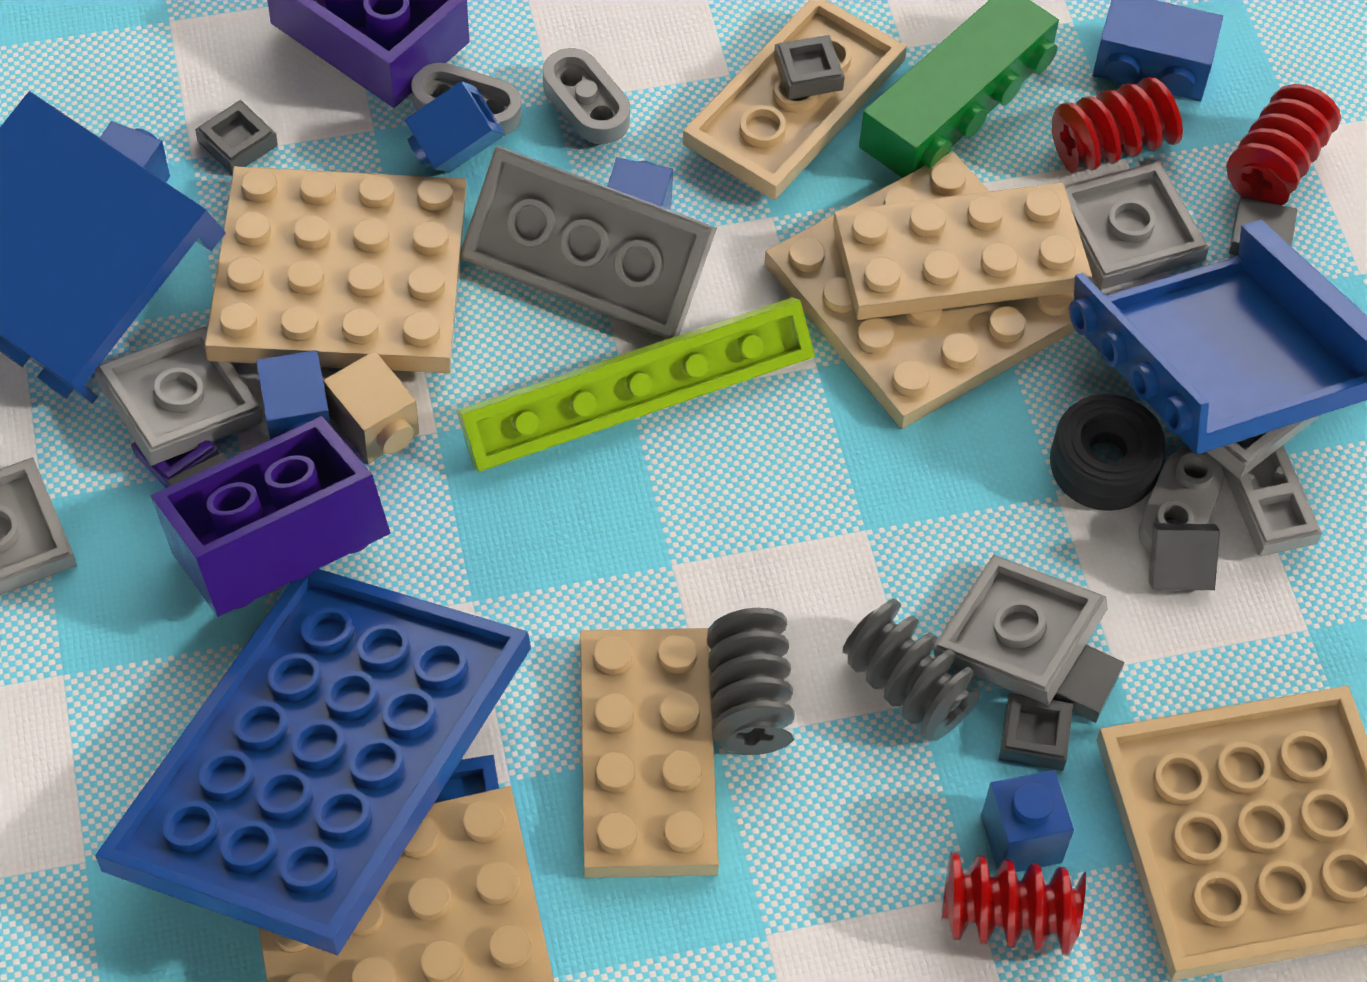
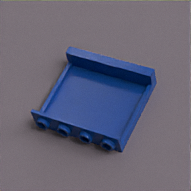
[0,91,226,404]
[1069,219,1367,455]

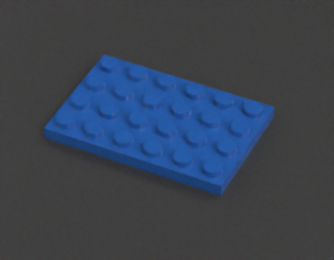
[95,569,531,956]

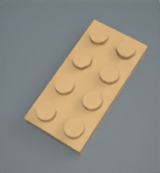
[682,0,907,201]
[833,182,1092,320]
[580,628,719,878]

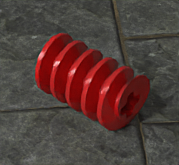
[1051,77,1183,173]
[1226,84,1342,206]
[941,851,1086,956]

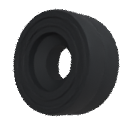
[1050,394,1166,511]

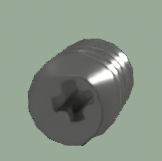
[842,598,981,741]
[707,607,795,755]

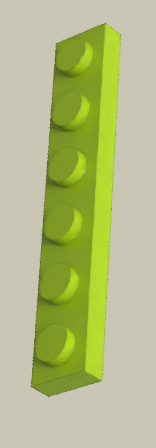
[456,297,815,472]

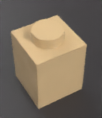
[323,351,419,464]

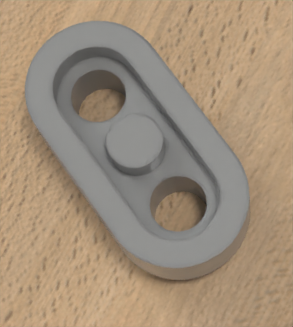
[543,48,630,144]
[411,63,522,135]
[1138,448,1224,554]

